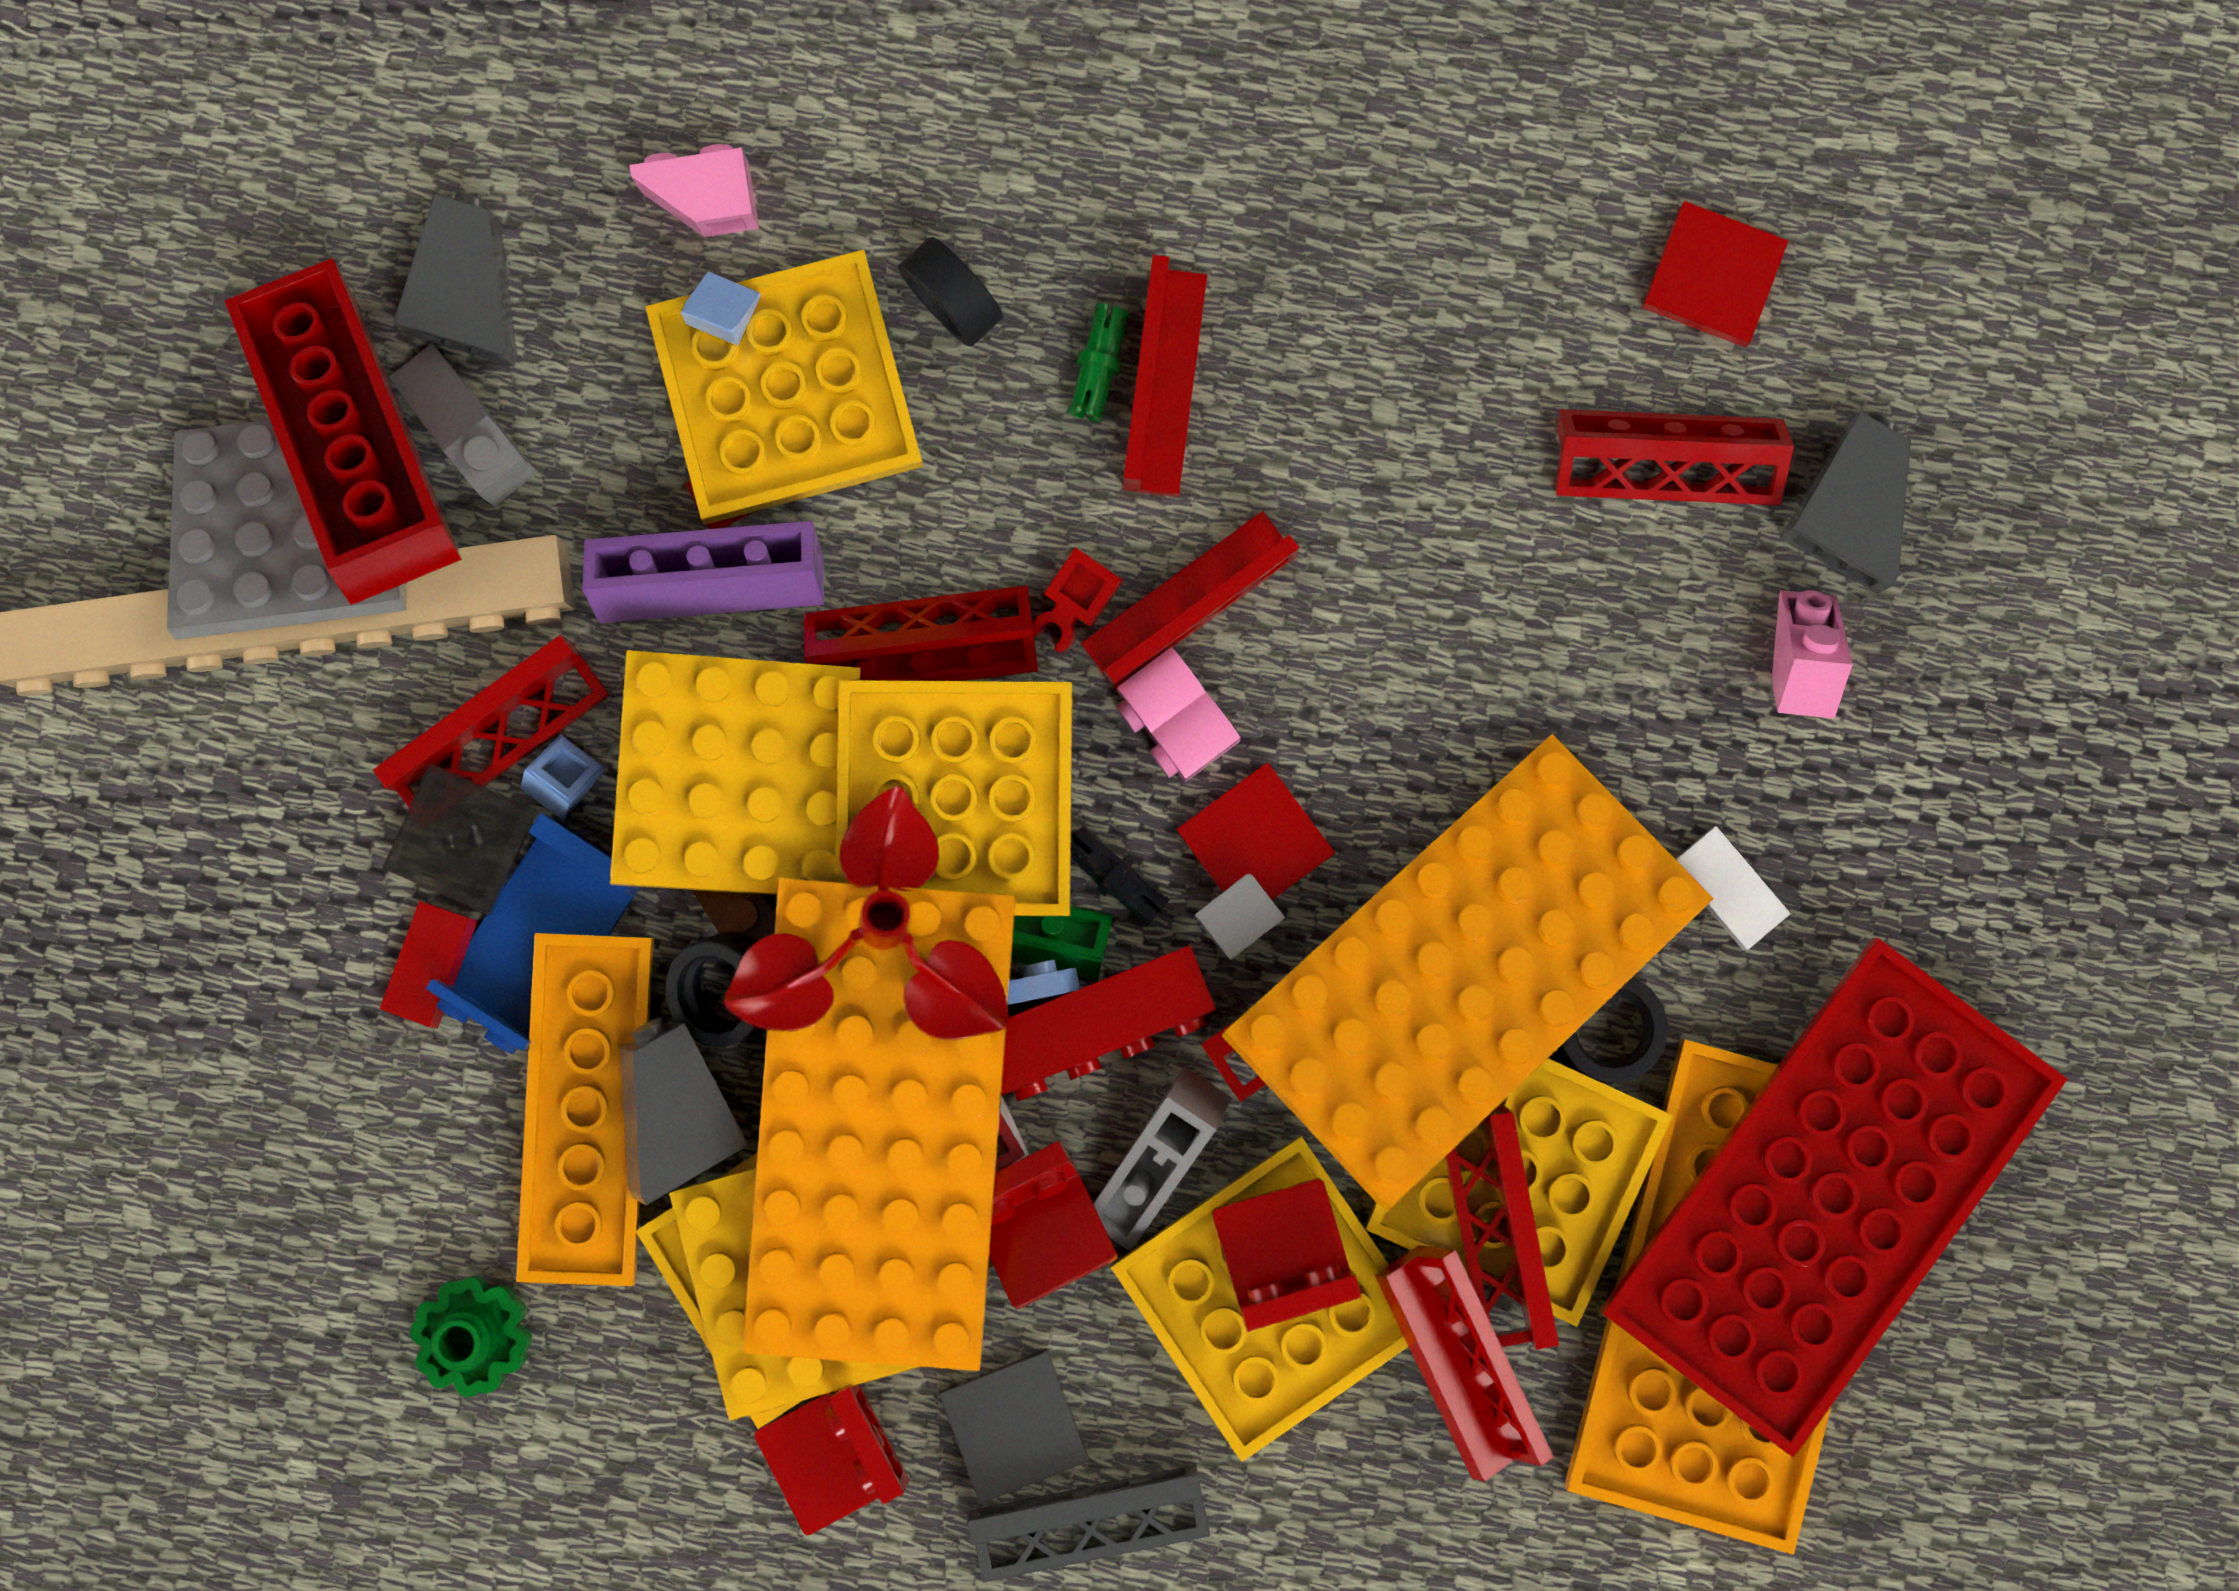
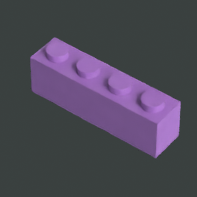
[582,521,824,623]

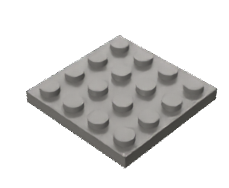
[167,403,407,640]

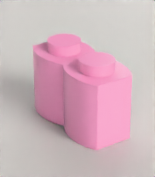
[1115,647,1241,783]

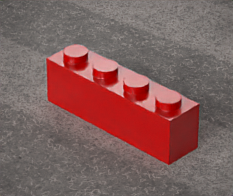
[1001,945,1216,1102]

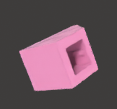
[629,144,759,237]
[1772,590,1853,719]

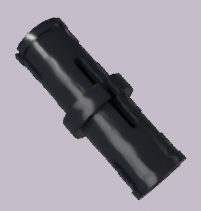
[1071,825,1170,927]

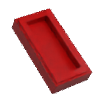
[379,901,478,1029]

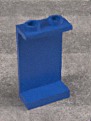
[426,813,640,1054]

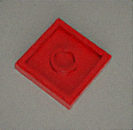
[1641,201,1789,348]
[1176,762,1336,900]

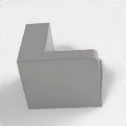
[1194,874,1285,961]

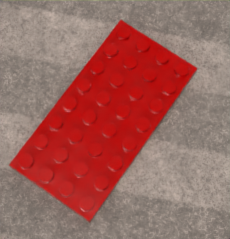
[1599,938,2068,1458]

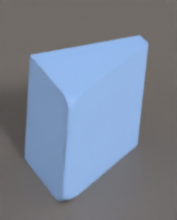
[681,271,761,346]
[520,734,605,821]

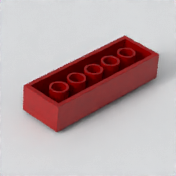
[224,258,462,605]

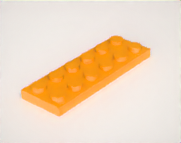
[516,933,654,1286]

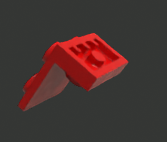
[989,1140,1118,1309]
[1212,1178,1362,1332]
[754,1384,910,1536]

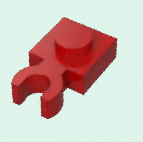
[1032,547,1125,653]

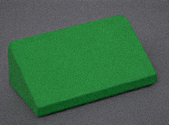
[1011,906,1113,981]

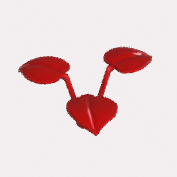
[724,786,1008,1041]

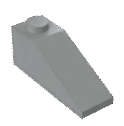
[388,343,538,507]
[1094,1066,1232,1251]

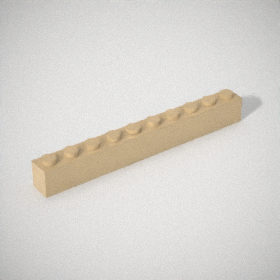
[0,535,576,696]

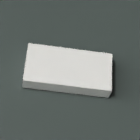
[1675,826,1791,950]

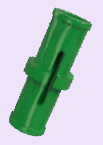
[1067,303,1130,423]

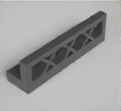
[967,1465,1210,1583]

